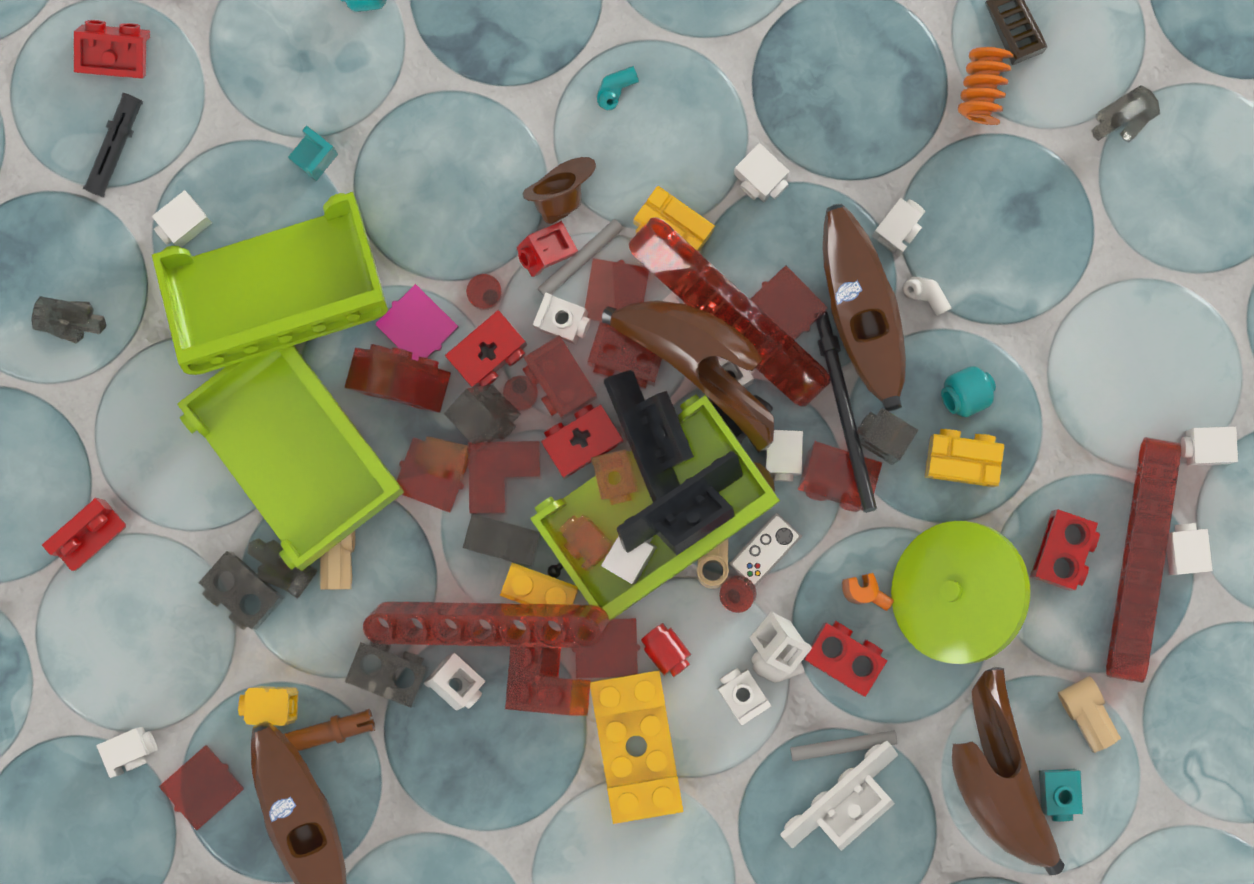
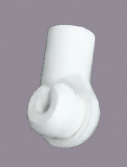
[903,277,952,316]
[751,651,805,683]

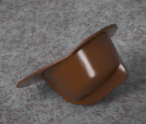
[522,157,596,224]

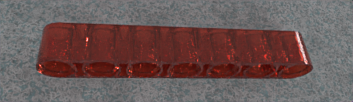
[628,217,831,407]
[1106,437,1181,683]
[363,602,609,648]

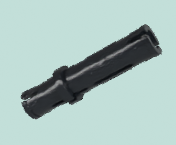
[83,93,143,198]

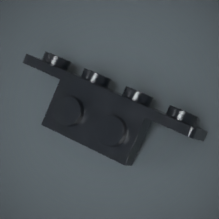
[604,370,694,502]
[617,451,743,555]

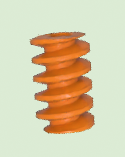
[958,47,1014,125]

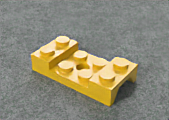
[589,670,684,824]

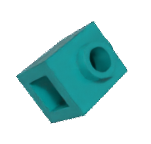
[1039,769,1083,822]

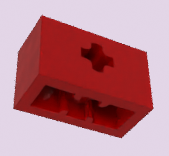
[445,310,527,391]
[541,404,623,479]

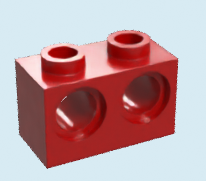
[1030,509,1100,591]
[803,621,888,697]

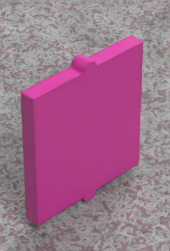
[375,284,459,367]

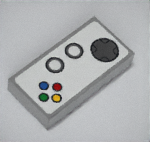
[729,512,802,588]

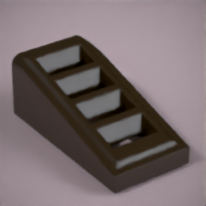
[985,0,1047,65]

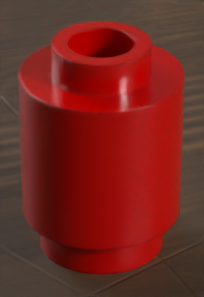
[641,623,692,677]

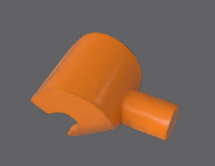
[842,573,894,611]

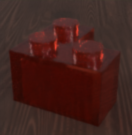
[344,344,451,413]
[468,441,542,515]
[505,638,591,716]

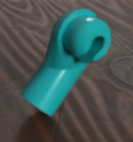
[597,66,639,110]

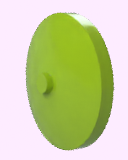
[891,521,1030,664]

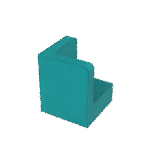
[288,125,338,181]

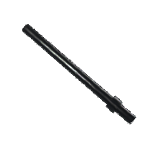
[814,311,877,513]

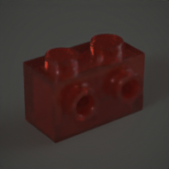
[587,322,663,389]
[522,335,597,420]
[797,441,882,512]

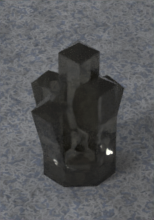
[1091,85,1160,142]
[31,296,106,344]
[248,538,318,599]

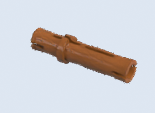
[284,709,375,751]

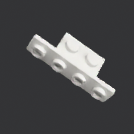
[780,741,898,851]

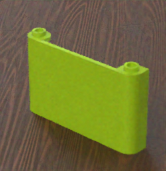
[151,192,388,375]
[177,345,404,571]
[530,394,780,624]

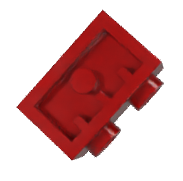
[74,20,150,79]
[42,498,126,571]

